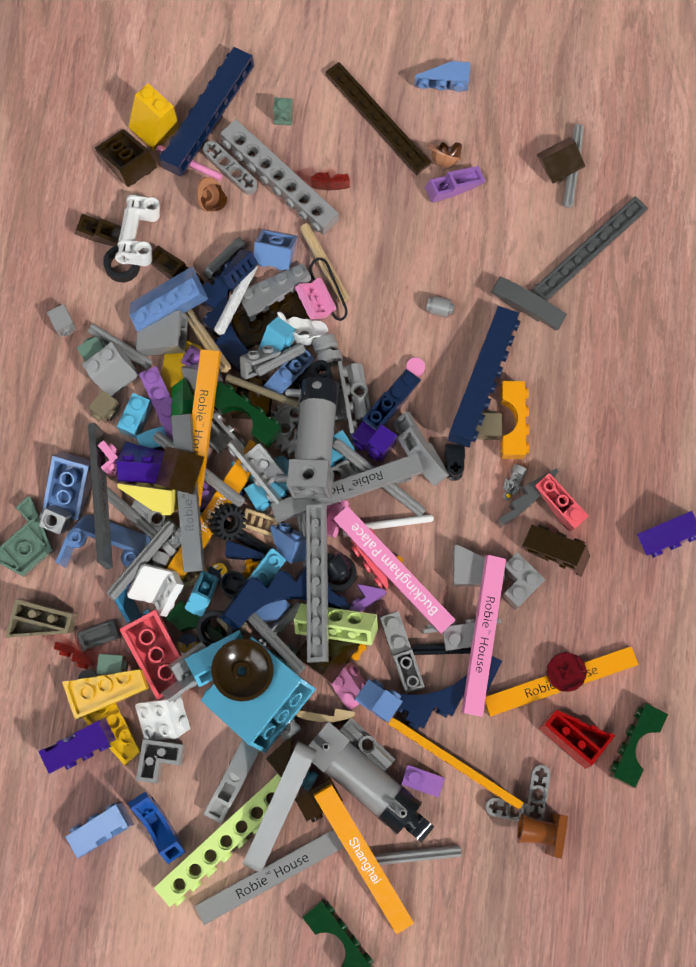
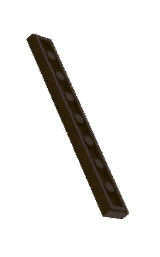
[325,62,431,175]

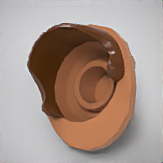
[427,142,462,168]
[196,177,228,213]

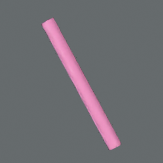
[156,145,223,181]

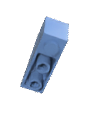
[414,61,470,92]
[263,349,316,394]

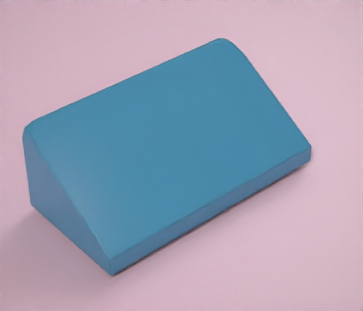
[114,588,142,624]

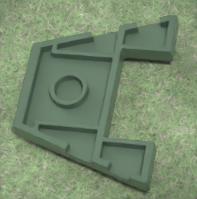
[0,496,53,577]

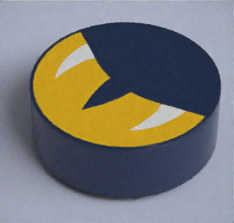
[209,562,228,583]
[177,633,198,653]

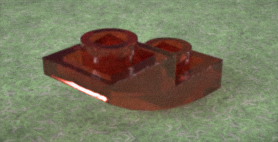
[311,172,350,191]
[54,642,95,669]

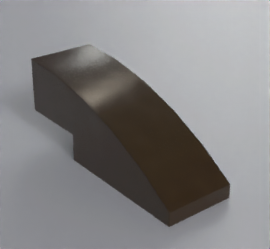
[75,214,121,247]
[151,246,204,284]

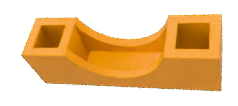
[500,381,529,459]

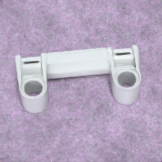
[115,195,160,266]

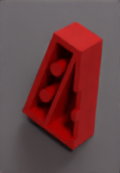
[538,710,615,769]

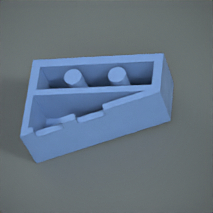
[66,802,134,859]

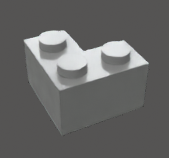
[502,552,546,610]
[136,739,186,783]

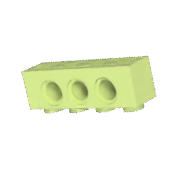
[294,603,378,645]

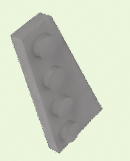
[241,263,311,322]

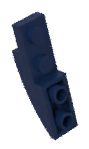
[362,369,421,431]

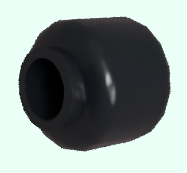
[327,551,351,581]

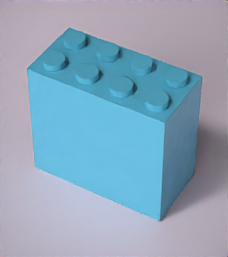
[200,637,316,753]

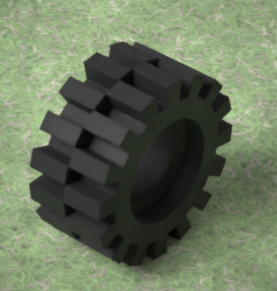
[208,503,247,541]

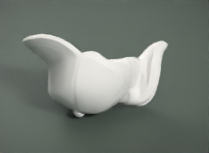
[277,312,328,346]

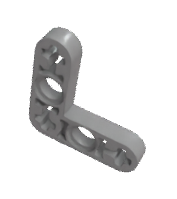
[485,765,550,821]

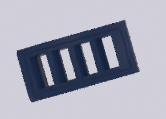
[222,250,258,290]
[225,541,265,561]

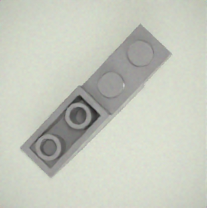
[393,412,449,486]
[380,610,425,693]
[204,739,260,823]

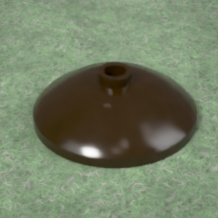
[211,639,274,702]

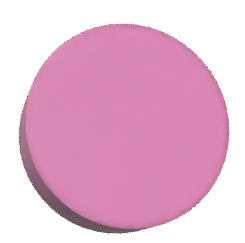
[406,358,425,377]

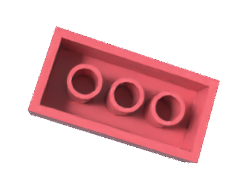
[120,610,182,700]

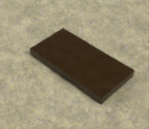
[231,291,313,349]

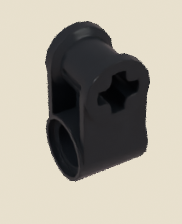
[444,443,465,481]

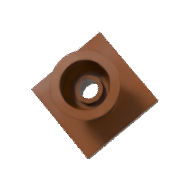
[517,813,568,859]

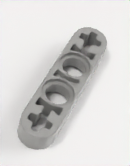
[203,141,258,195]

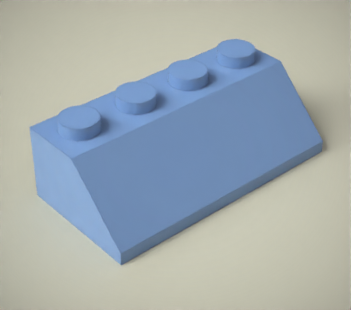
[129,267,208,332]

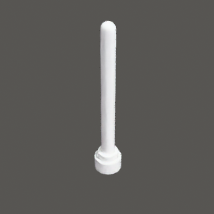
[342,514,434,537]

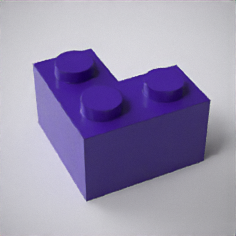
[352,422,397,463]

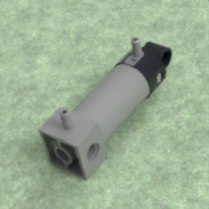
[275,360,339,500]
[309,722,434,843]

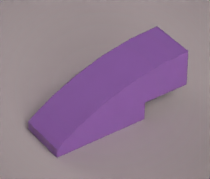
[425,166,485,203]

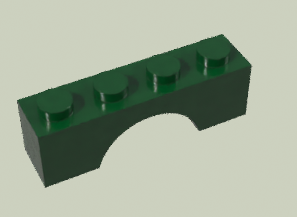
[214,381,282,449]
[165,600,226,641]
[609,703,668,788]
[302,900,374,967]

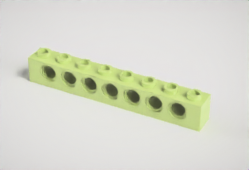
[154,774,282,907]

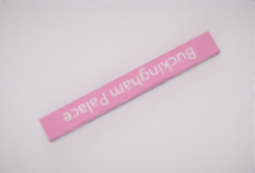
[333,506,455,634]

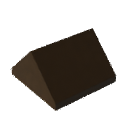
[537,137,585,184]
[155,446,204,495]
[266,739,293,777]

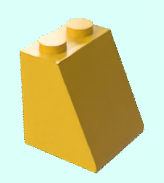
[128,83,179,151]

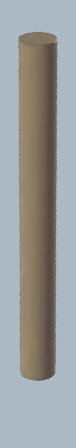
[225,374,299,408]

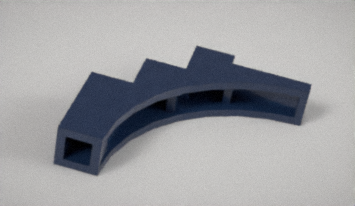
[201,257,249,374]
[219,566,351,630]
[382,656,502,730]

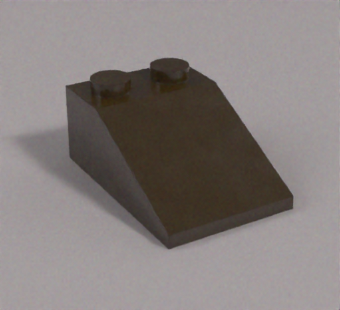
[95,129,157,187]
[296,639,360,683]

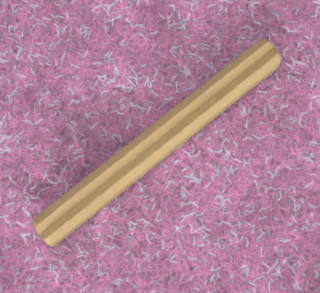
[300,223,349,303]
[184,309,231,373]

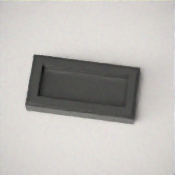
[77,619,121,652]

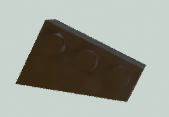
[522,525,590,577]

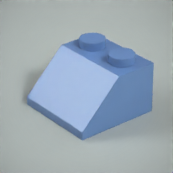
[253,229,298,270]

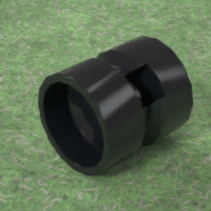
[220,571,246,599]

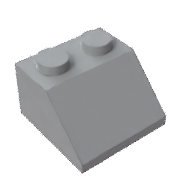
[82,342,139,397]

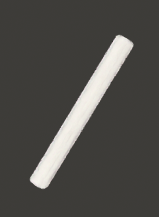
[214,266,258,335]

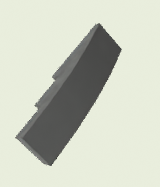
[491,276,567,331]
[497,468,559,528]

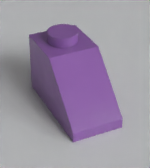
[401,765,445,797]

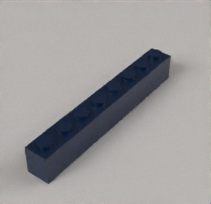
[159,47,254,177]
[448,306,521,448]

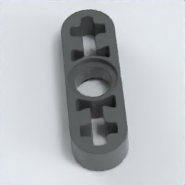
[203,237,247,281]

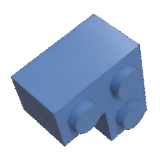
[355,679,403,724]

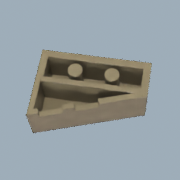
[5,598,78,638]

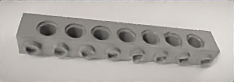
[220,119,339,235]

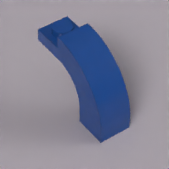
[128,791,185,864]

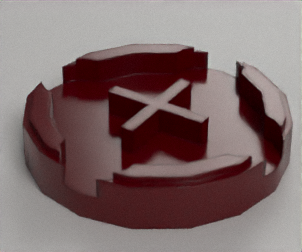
[546,652,587,692]

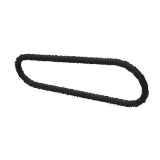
[309,258,348,321]

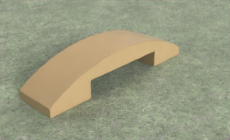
[295,709,355,723]

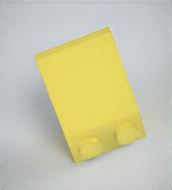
[118,481,179,515]

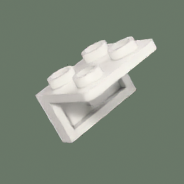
[127,564,184,617]
[135,697,190,741]

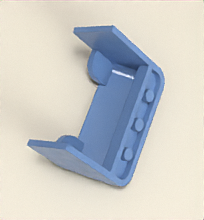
[56,515,151,590]

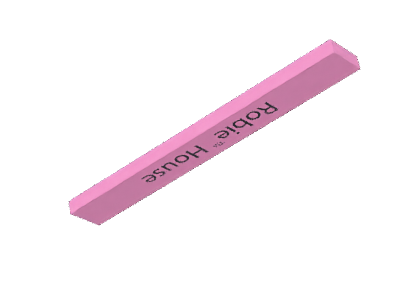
[461,555,506,717]

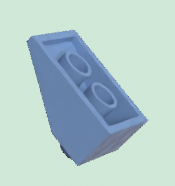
[42,451,92,520]

